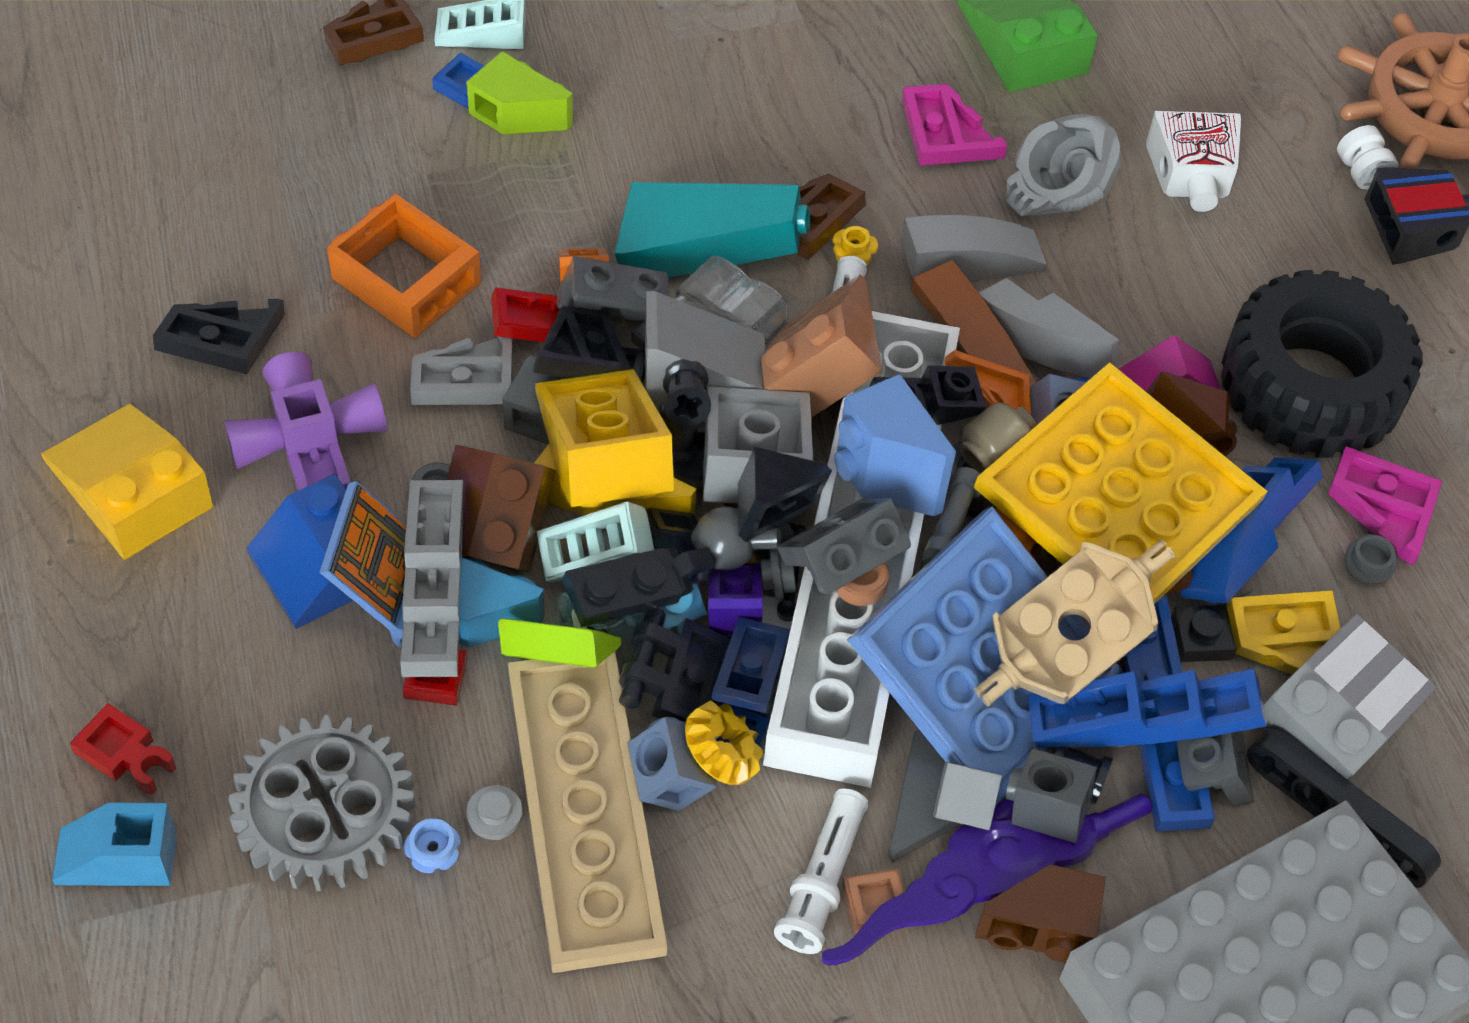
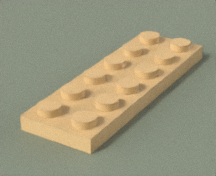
[508,652,668,973]

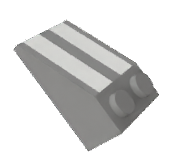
[1262,614,1437,780]

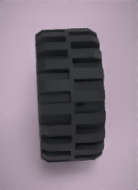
[1221,270,1423,458]

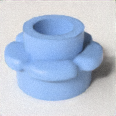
[404,818,460,873]

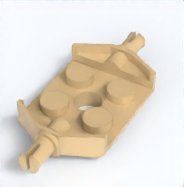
[973,539,1175,707]

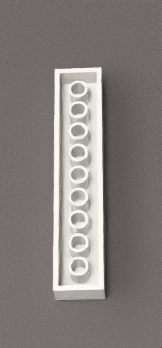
[763,311,960,788]

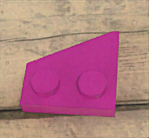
[1328,446,1442,565]

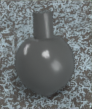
[691,507,781,571]

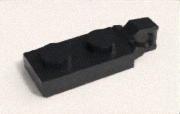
[562,547,716,627]

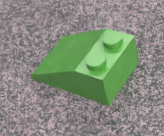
[957,0,1098,92]

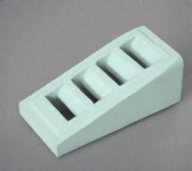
[434,0,526,49]
[536,501,654,583]

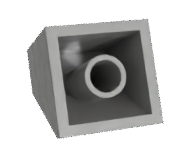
[645,291,765,432]

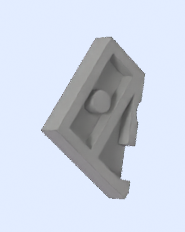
[410,336,513,405]

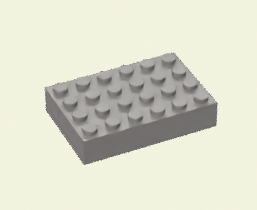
[1059,801,1469,1023]

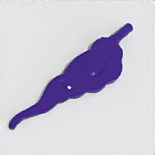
[821,793,1152,966]

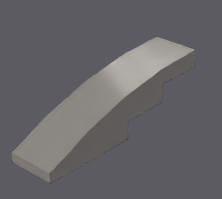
[400,480,464,677]

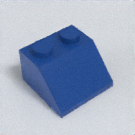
[247,474,353,629]

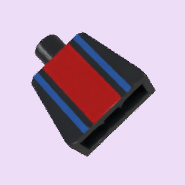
[1364,168,1469,265]

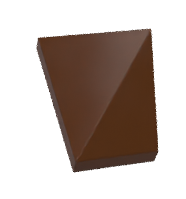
[1146,371,1230,441]

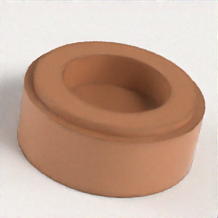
[836,563,889,606]

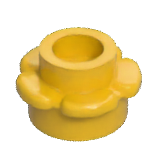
[832,226,878,265]

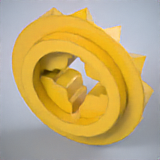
[685,700,764,785]

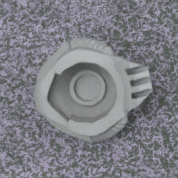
[1006,114,1122,217]

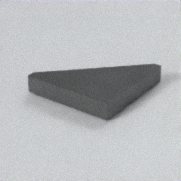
[888,730,960,862]

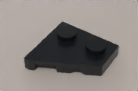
[533,306,631,378]

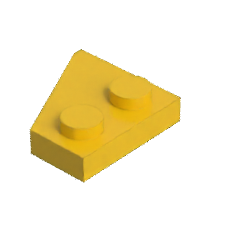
[1226,590,1341,675]

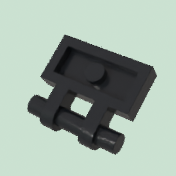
[619,608,731,723]

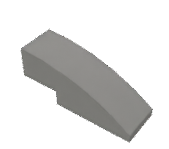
[901,215,1047,282]
[979,278,1120,378]

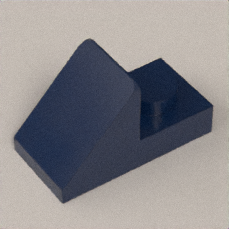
[711,617,791,713]

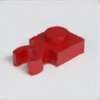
[70,703,176,794]

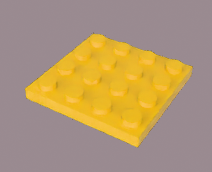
[973,362,1268,604]

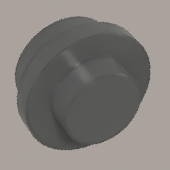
[1344,535,1397,584]
[761,549,796,600]

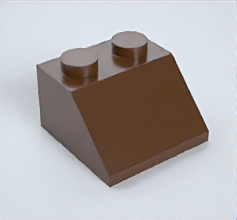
[447,445,556,570]

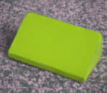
[498,618,622,668]

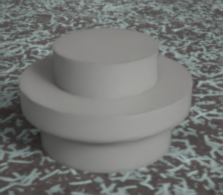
[466,785,523,840]

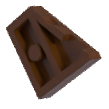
[323,0,425,66]

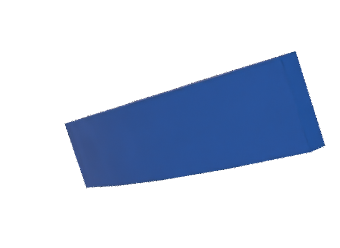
[1028,668,1267,747]

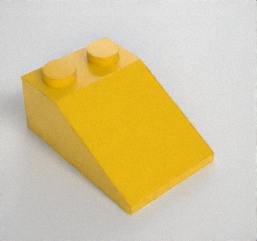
[535,369,674,508]
[41,403,213,560]

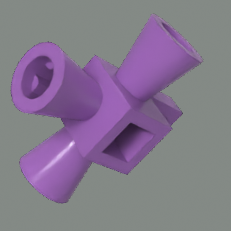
[224,352,387,491]

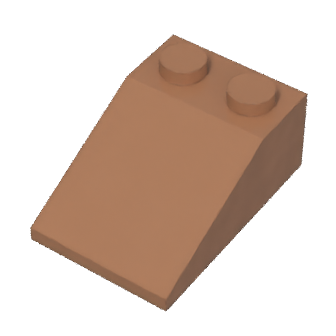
[761,274,883,418]

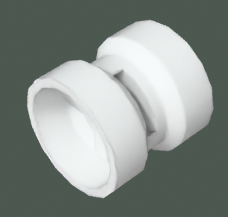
[1337,125,1399,190]

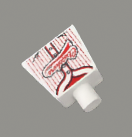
[1146,111,1241,212]

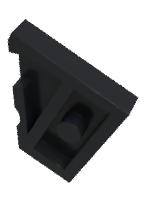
[153,299,285,374]

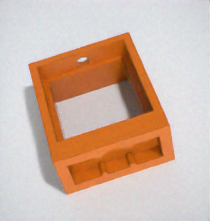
[327,193,481,339]

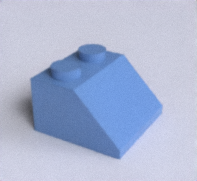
[834,374,956,516]

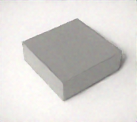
[932,761,1002,830]

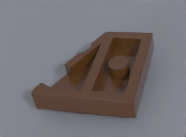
[795,174,866,260]

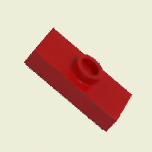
[491,287,560,343]

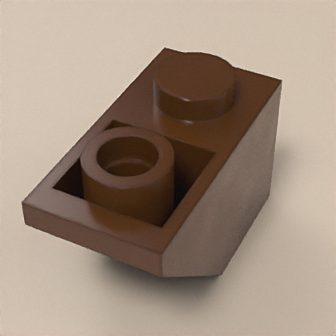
[975,864,1106,963]

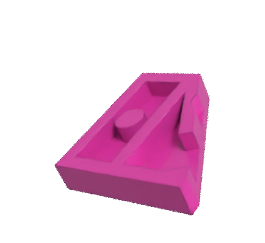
[902,84,1007,166]

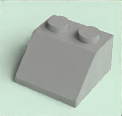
[703,386,813,503]

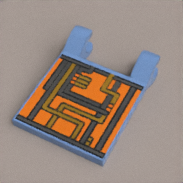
[319,481,406,648]

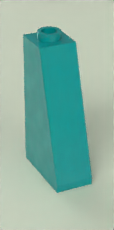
[615,182,810,278]

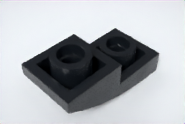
[869,365,986,425]

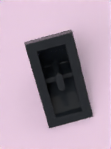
[738,447,832,542]

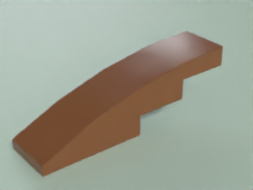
[911,260,1036,387]

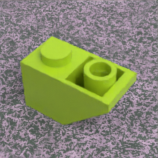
[467,51,573,135]

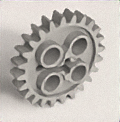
[228,715,415,891]

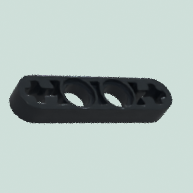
[1247,728,1441,888]

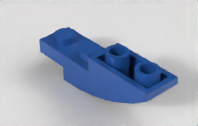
[1181,457,1323,604]

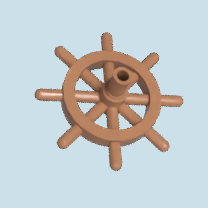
[1338,13,1469,169]

